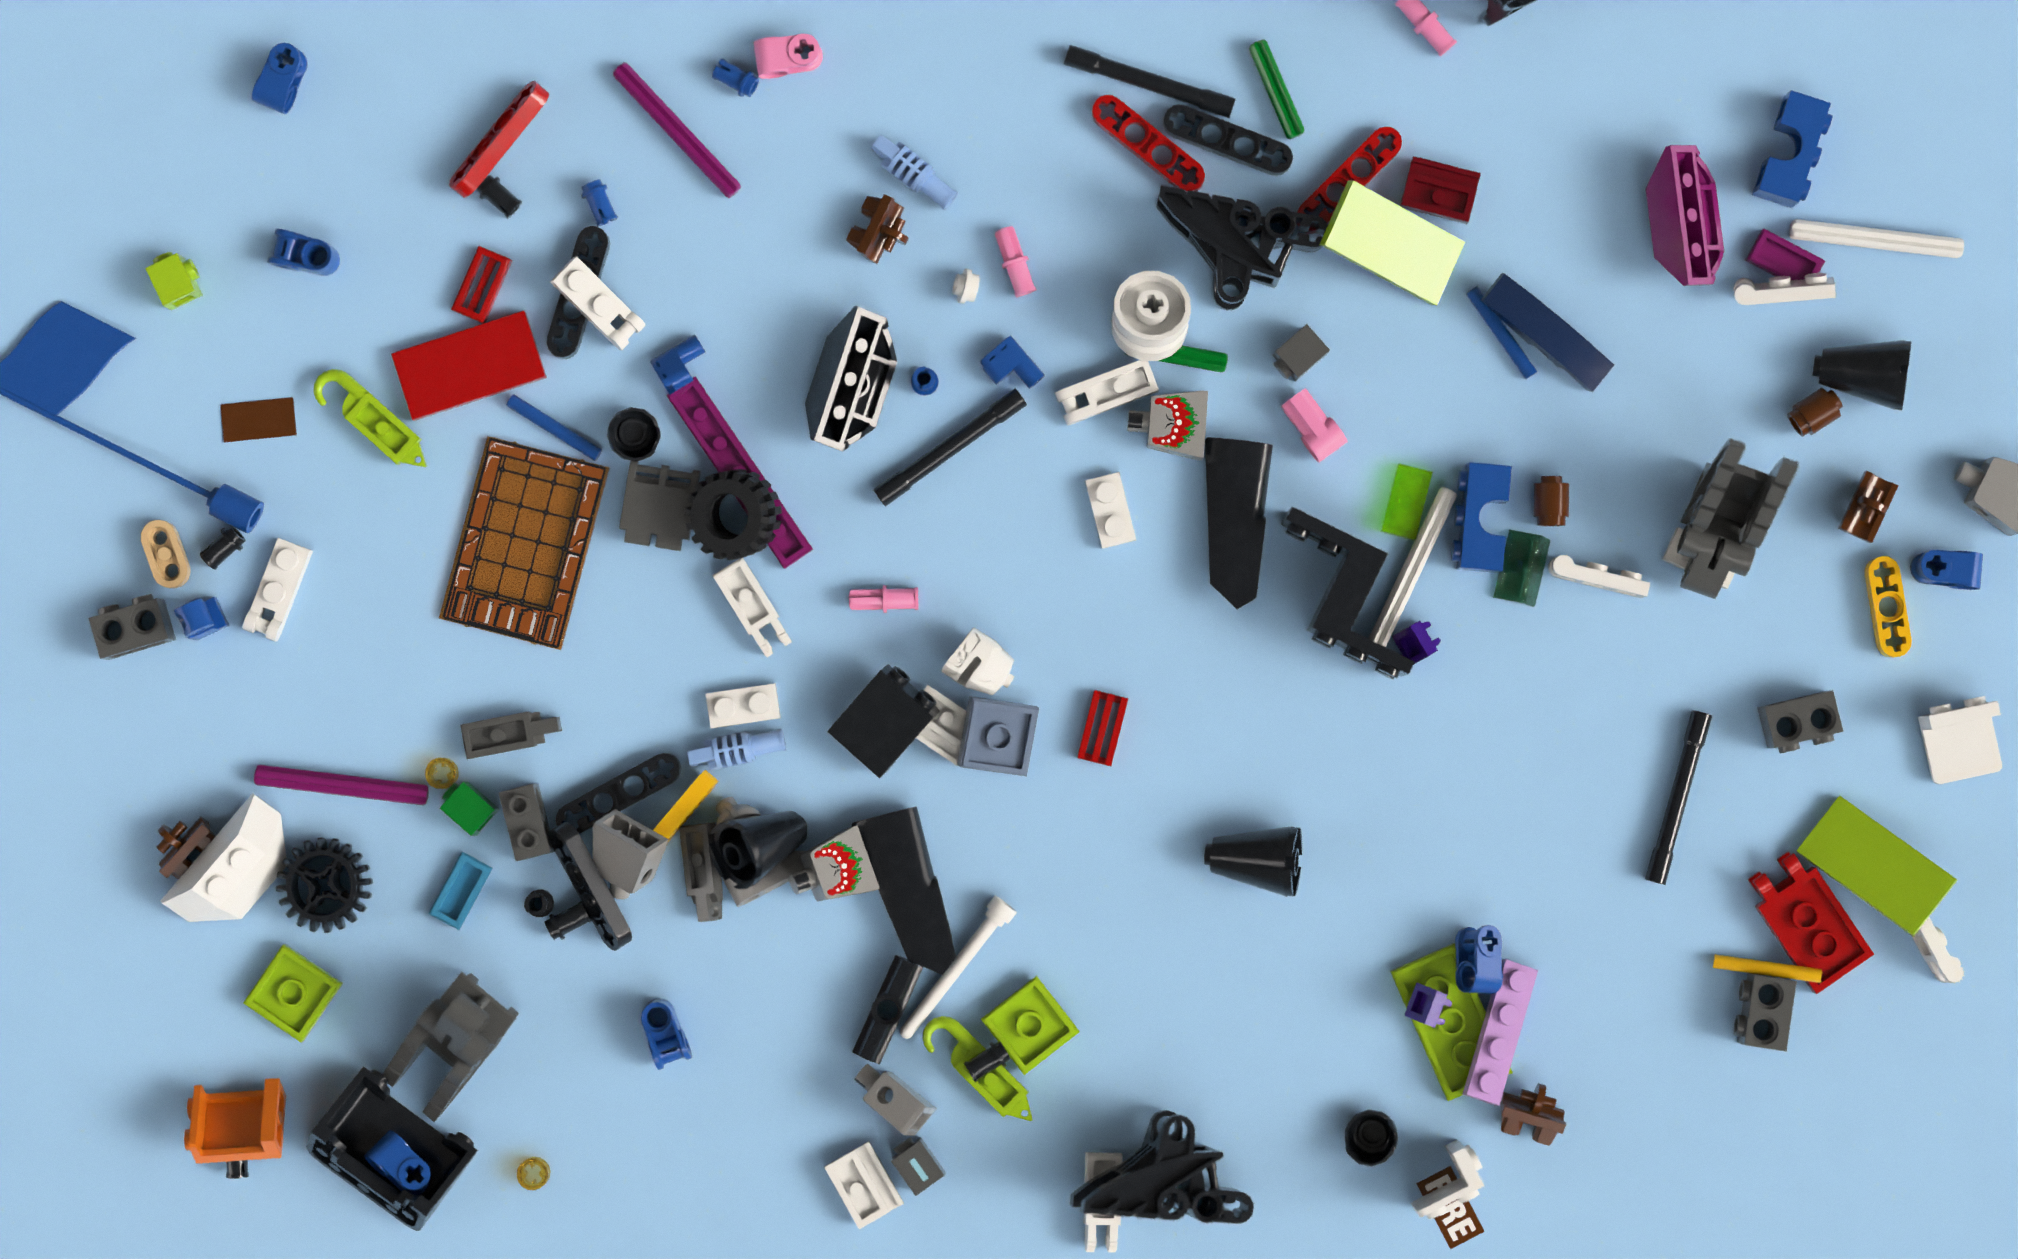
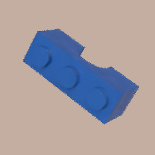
[1752,90,1833,208]
[1451,462,1512,573]

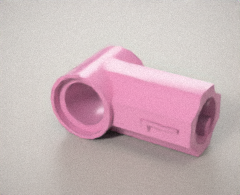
[1281,388,1348,463]

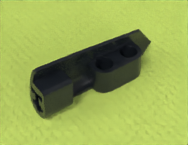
[1205,437,1273,609]
[852,806,956,975]

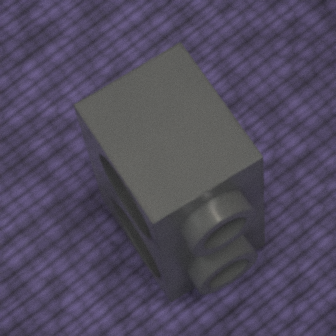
[88,594,176,660]
[1757,690,1844,754]
[499,784,555,861]
[1734,973,1797,1052]

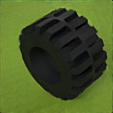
[685,469,782,560]

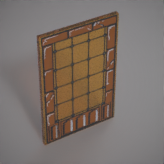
[439,436,610,650]

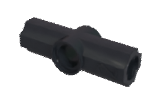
[852,954,923,1065]

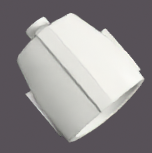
[941,627,1014,695]

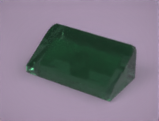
[1493,530,1550,607]

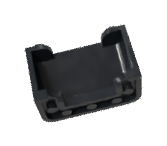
[306,1066,478,1231]

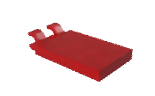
[1748,852,1874,994]

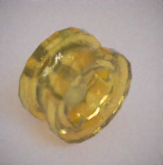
[425,758,459,789]
[517,1157,551,1190]

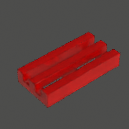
[451,246,512,324]
[1077,690,1128,767]

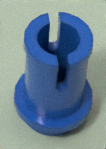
[712,58,759,97]
[581,179,618,227]
[911,366,939,396]

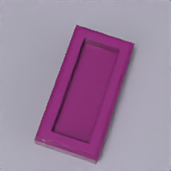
[1745,228,1825,281]

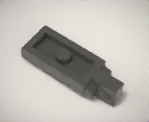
[460,712,562,759]
[679,822,723,922]

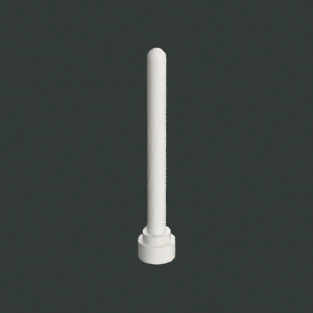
[900,895,1017,1039]

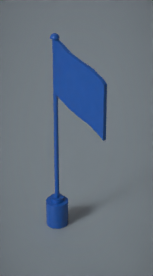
[0,301,264,534]

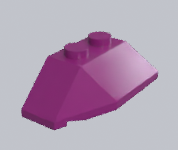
[1645,145,1724,286]

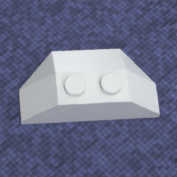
[161,793,286,922]

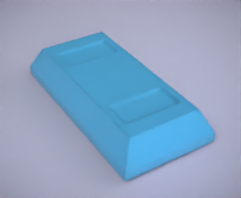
[428,852,493,930]

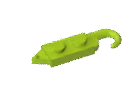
[313,369,427,468]
[922,1016,1033,1121]

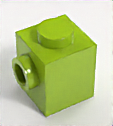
[145,252,203,311]

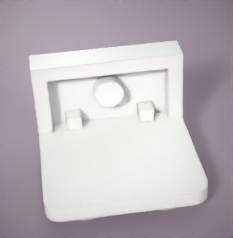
[1918,696,2002,784]
[1411,1140,1484,1219]

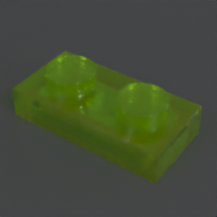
[1380,464,1433,541]

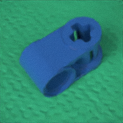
[252,43,308,114]
[267,228,340,276]
[1910,550,1983,590]
[1455,925,1503,994]
[641,998,692,1070]
[364,1130,431,1196]

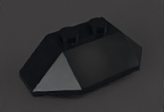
[805,306,897,451]

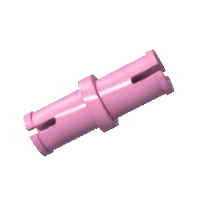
[1395,0,1457,57]

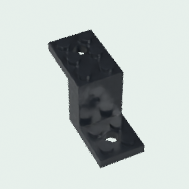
[1281,507,1415,679]

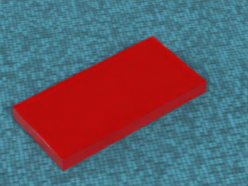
[391,311,547,421]

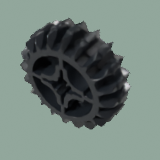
[276,837,373,933]

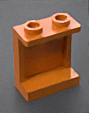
[184,1078,286,1164]

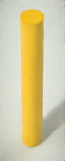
[1713,954,1822,983]

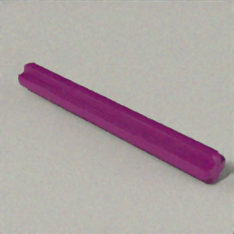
[613,62,741,198]
[254,765,429,805]

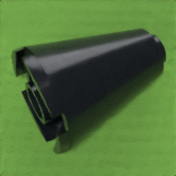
[1812,340,1911,410]
[709,811,807,889]
[1204,826,1302,897]

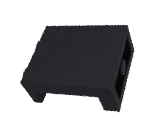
[827,664,940,779]

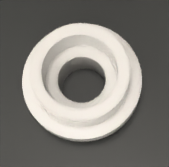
[952,269,980,304]

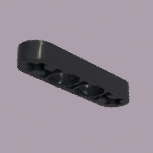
[1163,104,1293,176]
[547,226,610,359]
[556,753,682,834]
[548,822,632,951]

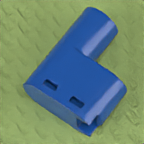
[650,334,705,395]
[980,336,1045,389]

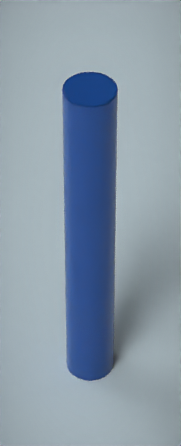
[1466,286,1537,379]
[506,394,602,461]

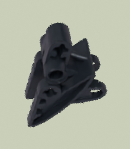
[1156,185,1328,310]
[1070,1110,1254,1224]

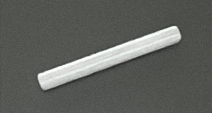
[1789,219,1964,258]
[1368,487,1457,647]

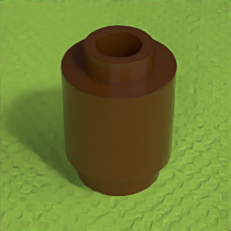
[1787,388,1843,437]
[1534,476,1569,526]

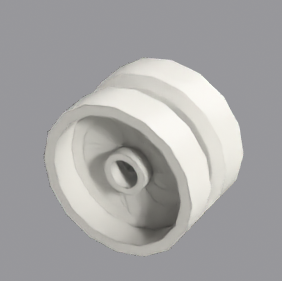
[1112,271,1191,361]

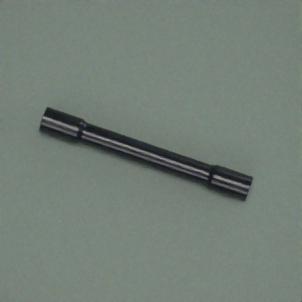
[1064,45,1236,118]
[873,388,1027,507]
[1645,710,1712,885]

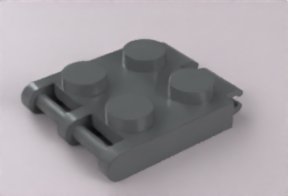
[619,461,700,551]

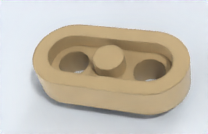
[141,520,191,589]

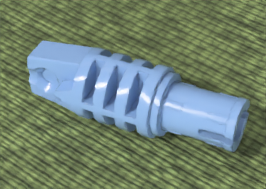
[872,135,958,210]
[687,729,786,771]

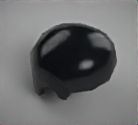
[607,407,661,461]
[1344,1109,1398,1166]

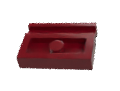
[1400,156,1481,224]

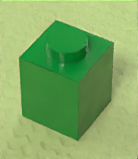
[440,782,500,836]

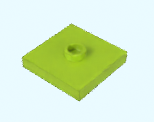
[243,944,343,1043]
[981,975,1080,1075]

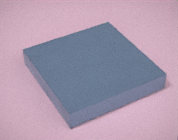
[957,696,1039,776]

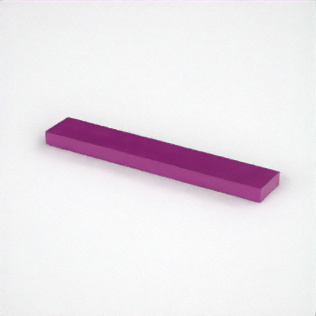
[667,376,813,569]

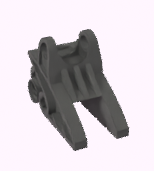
[1677,438,1799,599]
[383,972,519,1122]

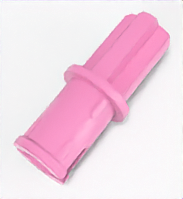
[995,226,1036,297]
[849,585,918,613]

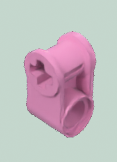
[753,34,823,79]

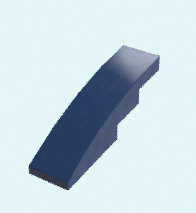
[1481,273,1614,392]

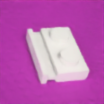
[916,685,967,766]
[824,1141,904,1229]

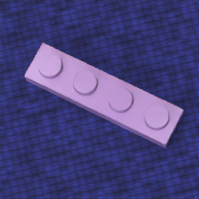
[1462,959,1538,1106]

